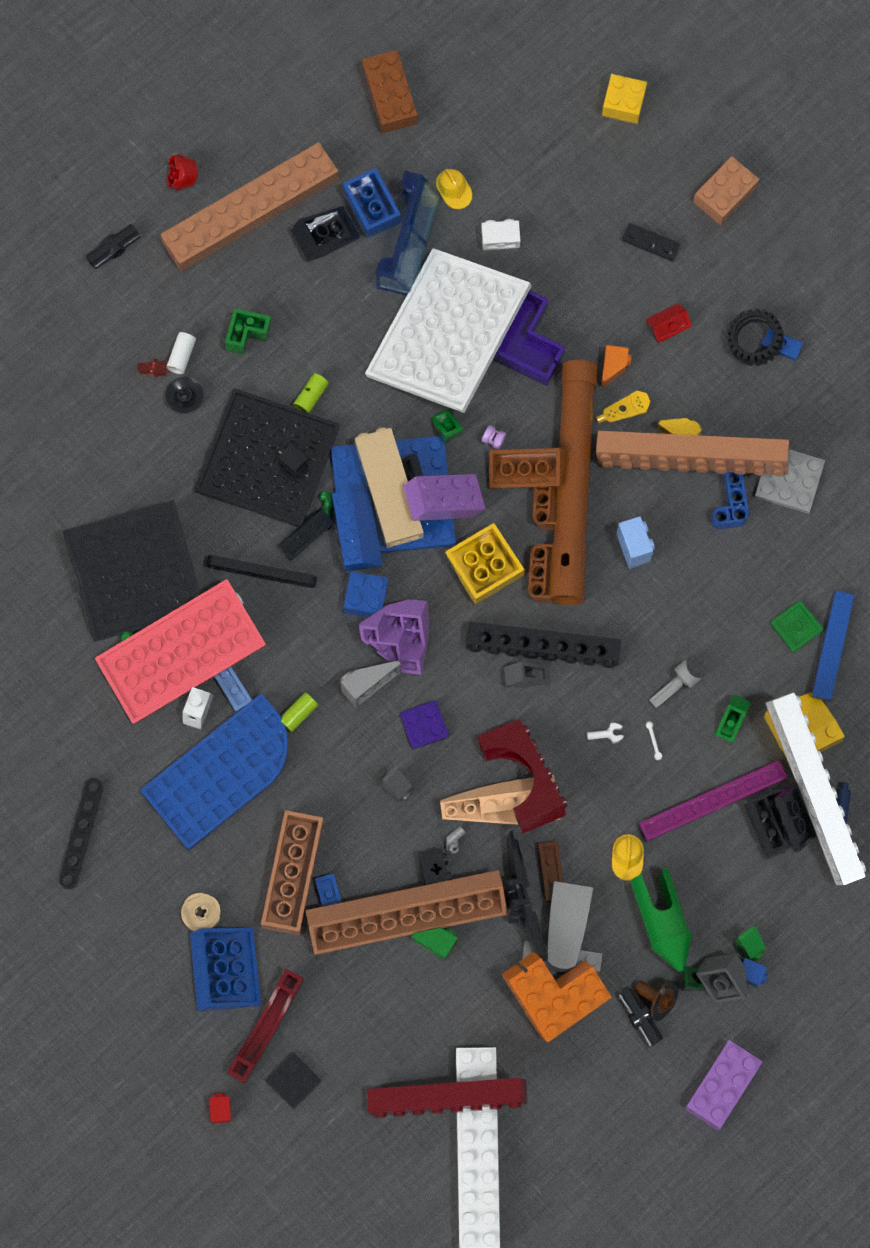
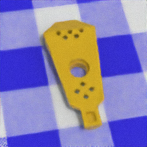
[595,391,651,424]

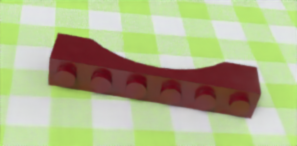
[227,969,304,1085]

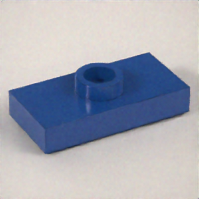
[761,329,803,361]

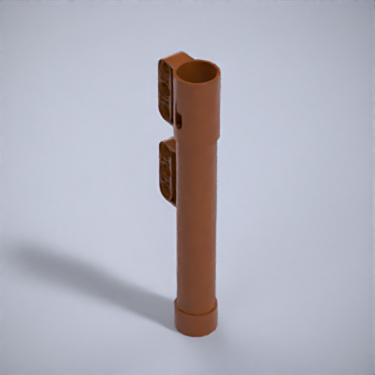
[528,360,598,605]

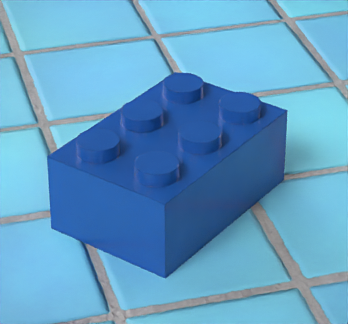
[343,168,401,238]

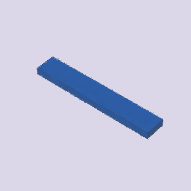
[812,590,854,702]

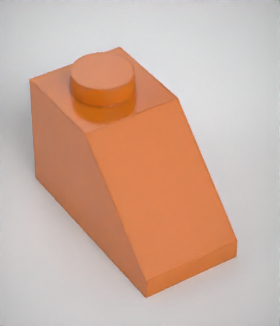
[601,345,632,387]

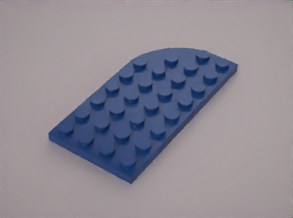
[140,693,288,850]

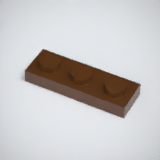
[538,841,564,902]

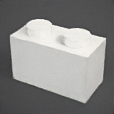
[481,219,520,250]

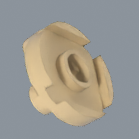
[181,893,221,932]

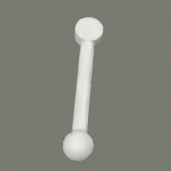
[646,721,662,760]

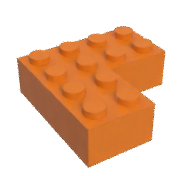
[501,952,612,1043]

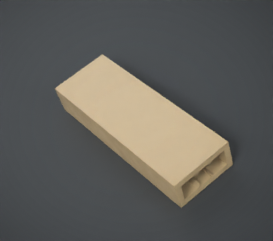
[355,427,424,548]

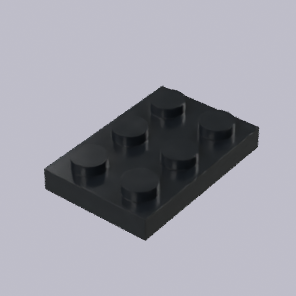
[775,783,816,852]

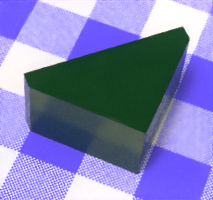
[682,967,706,991]

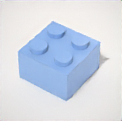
[616,516,655,569]

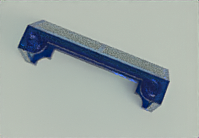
[376,171,440,296]

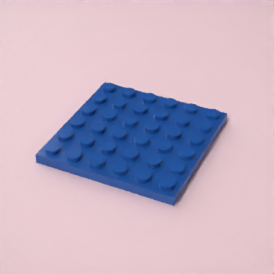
[331,436,456,553]

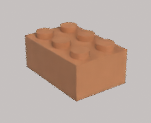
[693,156,760,226]

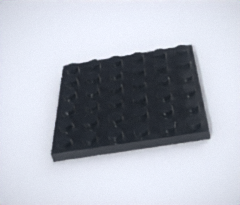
[194,388,340,527]
[62,500,201,642]

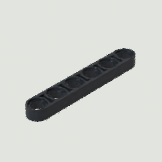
[205,555,317,588]
[59,778,103,890]

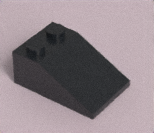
[290,206,360,262]

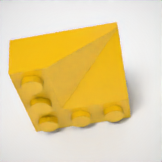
[445,523,525,605]
[764,692,845,761]

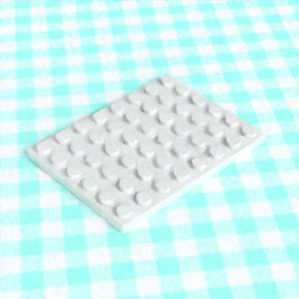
[365,248,531,413]

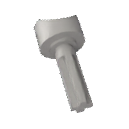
[649,660,701,708]

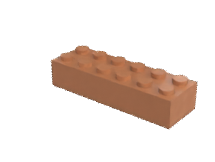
[261,810,324,936]

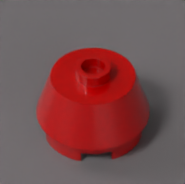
[167,154,198,191]

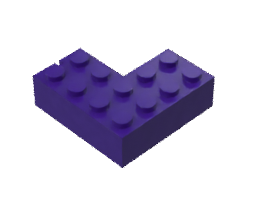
[493,290,565,386]

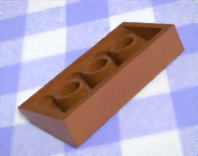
[489,448,566,488]

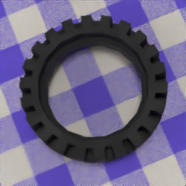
[727,309,784,366]

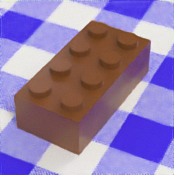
[362,50,418,134]

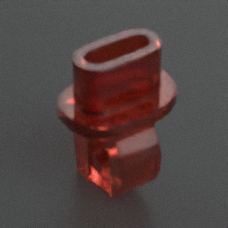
[137,359,167,378]

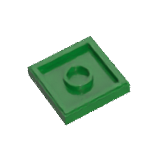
[770,600,824,653]

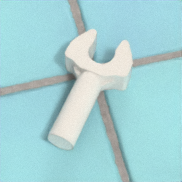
[587,723,624,744]

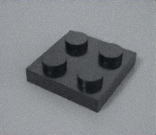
[265,1052,322,1109]

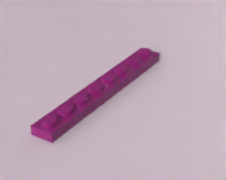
[639,760,788,842]

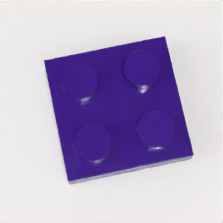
[400,700,449,750]

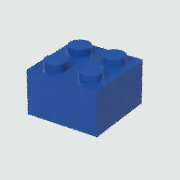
[344,571,388,618]

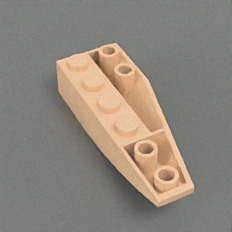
[440,775,560,825]

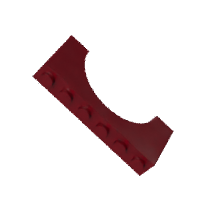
[477,719,567,833]

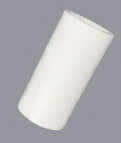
[166,332,196,374]

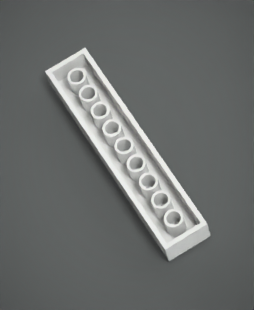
[766,693,866,885]
[456,1047,500,1248]

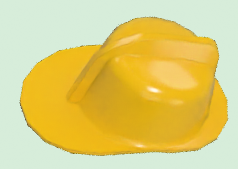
[436,169,472,209]
[612,834,644,881]

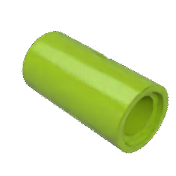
[293,373,329,413]
[281,692,318,733]

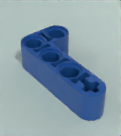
[711,472,749,529]

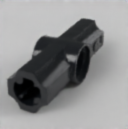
[86,224,141,269]
[618,987,663,1047]

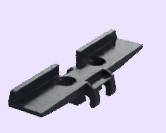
[503,830,548,962]

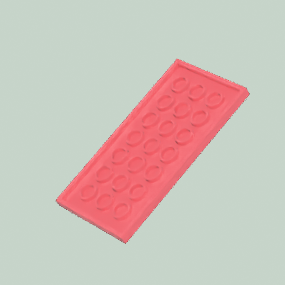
[95,579,267,724]

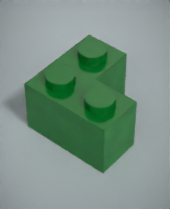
[225,308,272,354]

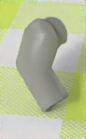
[446,826,465,854]

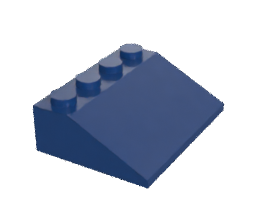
[190,928,261,1011]

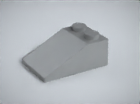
[341,661,401,708]

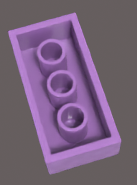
[403,474,486,521]
[685,1040,762,1131]

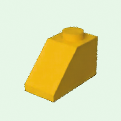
[657,418,702,436]

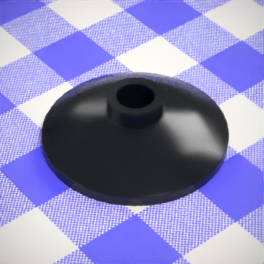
[166,377,203,413]

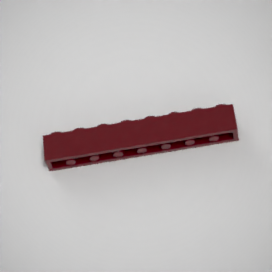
[367,1078,527,1118]

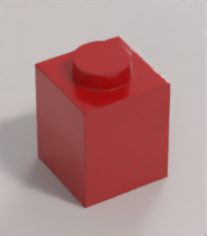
[209,1093,232,1124]

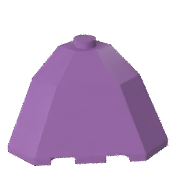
[359,599,429,675]

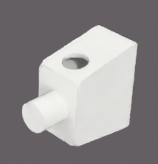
[183,687,214,729]

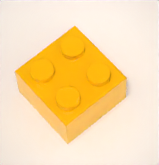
[602,74,647,124]

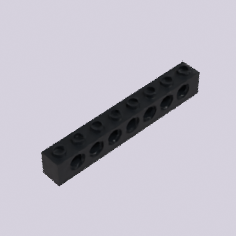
[466,621,622,668]

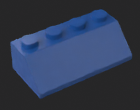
[332,490,383,572]

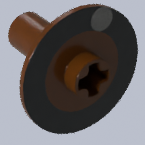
[635,980,679,1021]

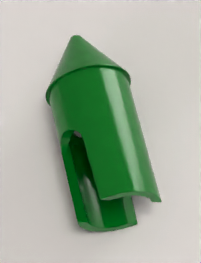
[630,868,693,972]

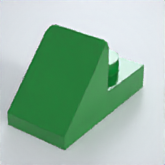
[431,409,463,443]

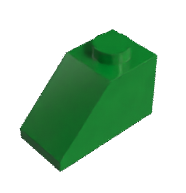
[715,694,751,743]
[734,926,766,962]
[412,928,458,961]

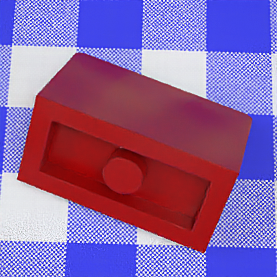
[646,304,692,343]

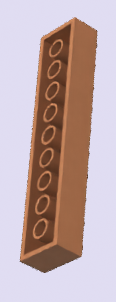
[160,142,339,272]
[596,431,790,477]
[305,870,507,955]

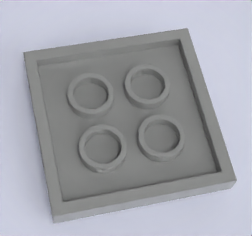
[754,450,825,514]

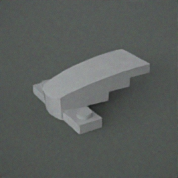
[522,881,603,974]

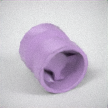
[481,425,507,450]

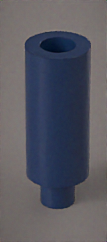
[836,782,851,822]

